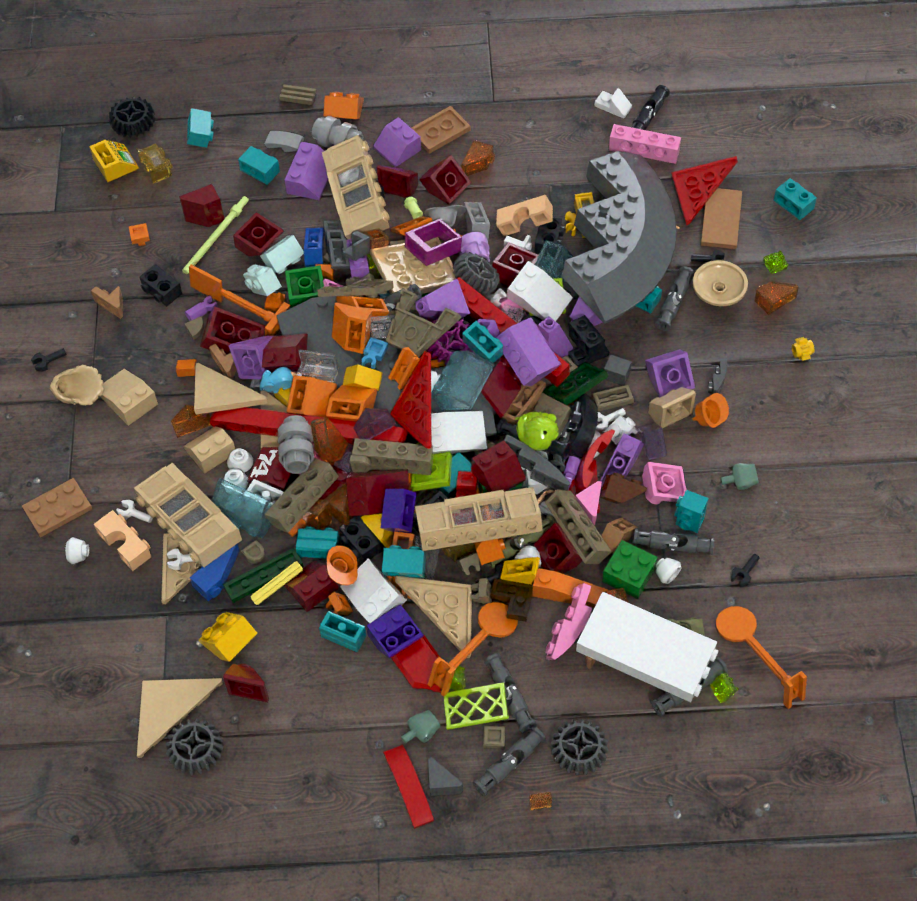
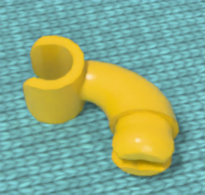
[565,211,577,236]

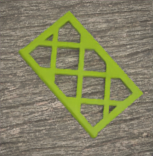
[444,683,509,730]

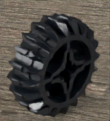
[109,96,155,138]

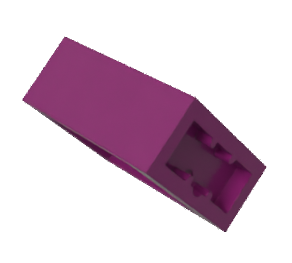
[405,219,462,266]

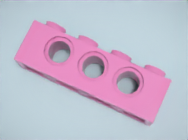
[609,124,681,164]

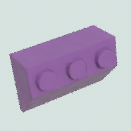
[285,142,328,200]
[496,318,561,386]

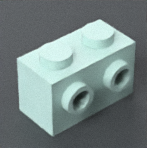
[260,235,304,274]
[243,265,282,296]

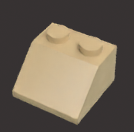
[648,387,696,429]
[183,426,235,474]

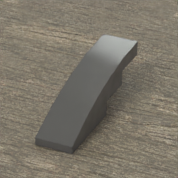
[323,221,350,269]
[504,434,570,491]

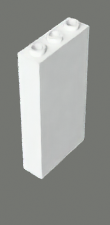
[576,592,719,702]

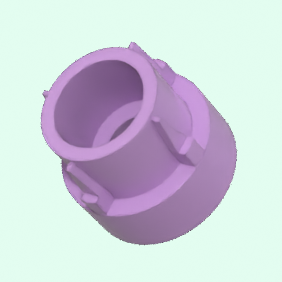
[459,232,490,262]

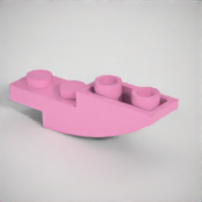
[545,583,592,660]

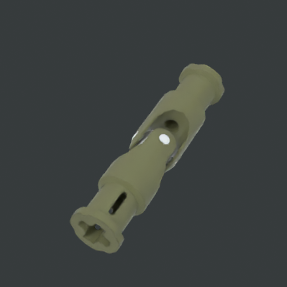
[487,515,556,569]

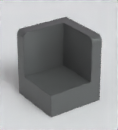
[343,230,370,261]
[604,355,632,386]

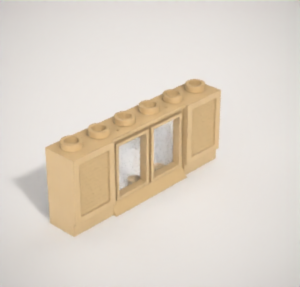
[322,135,390,240]
[134,463,242,567]
[415,487,543,551]

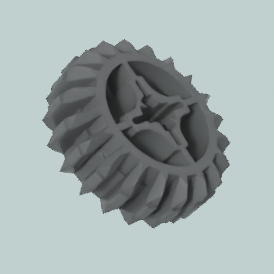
[452,252,500,296]
[166,718,223,776]
[551,718,608,776]

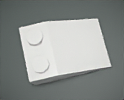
[507,261,573,321]
[431,411,487,454]
[340,558,407,623]

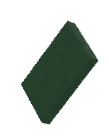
[543,363,609,406]

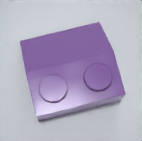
[373,117,421,167]
[645,349,695,398]

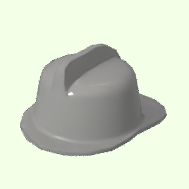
[424,205,467,228]

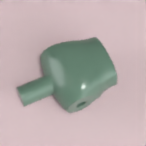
[721,463,759,490]
[401,710,440,744]

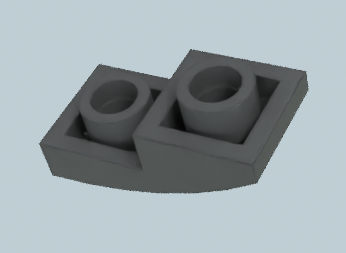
[708,359,727,395]

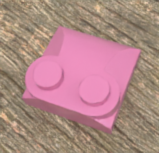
[642,462,686,504]

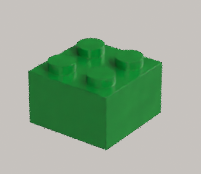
[285,265,324,308]
[602,540,658,599]

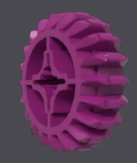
[428,319,473,366]

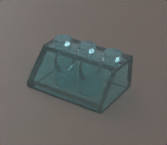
[431,351,495,410]
[212,478,272,539]

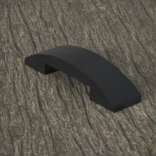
[568,393,598,459]

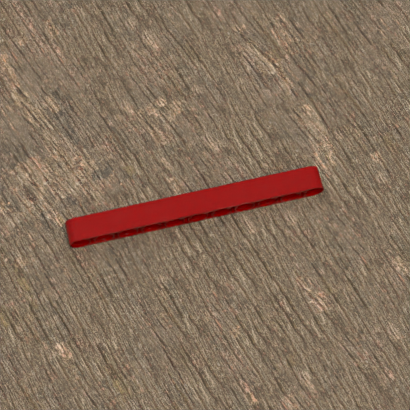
[209,407,408,446]

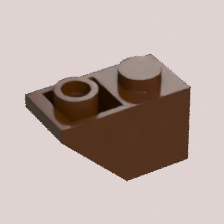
[599,473,647,504]

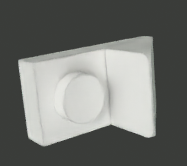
[594,88,632,118]

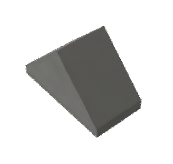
[428,757,463,796]

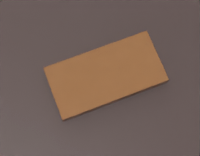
[701,188,742,249]

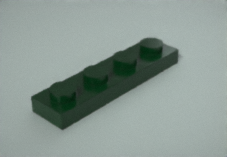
[223,548,304,603]

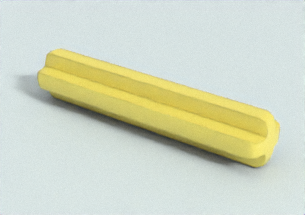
[251,561,303,605]

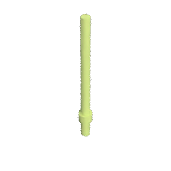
[182,196,249,274]

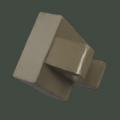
[456,553,480,575]
[471,578,492,605]

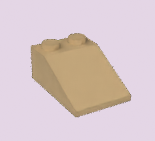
[100,369,158,426]

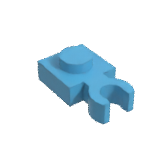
[362,338,388,369]

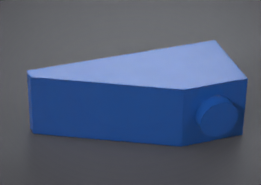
[304,227,324,268]
[190,543,240,601]

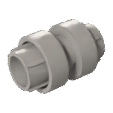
[312,116,363,148]
[278,415,314,474]

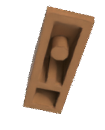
[501,380,546,425]

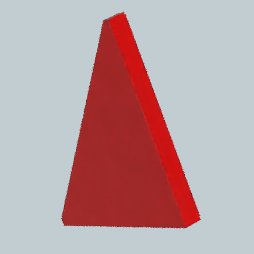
[671,156,738,225]
[390,351,431,449]

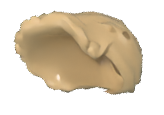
[50,365,104,406]

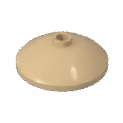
[693,260,748,306]

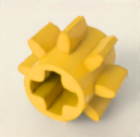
[791,337,815,361]

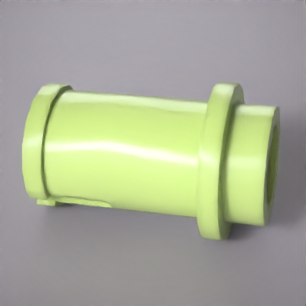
[404,197,423,219]

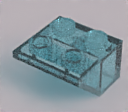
[535,241,574,289]

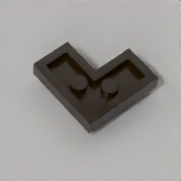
[491,578,533,622]

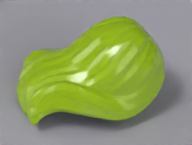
[515,412,559,451]

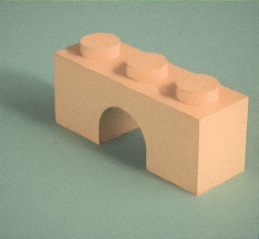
[496,195,553,236]
[94,510,151,571]

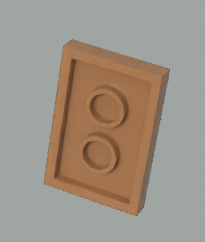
[411,106,471,154]
[22,478,92,538]

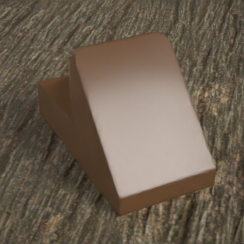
[91,286,123,319]
[209,344,237,380]

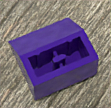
[380,489,416,533]
[366,604,424,658]

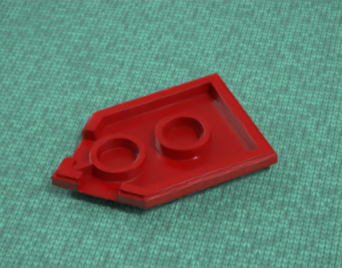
[391,635,442,693]

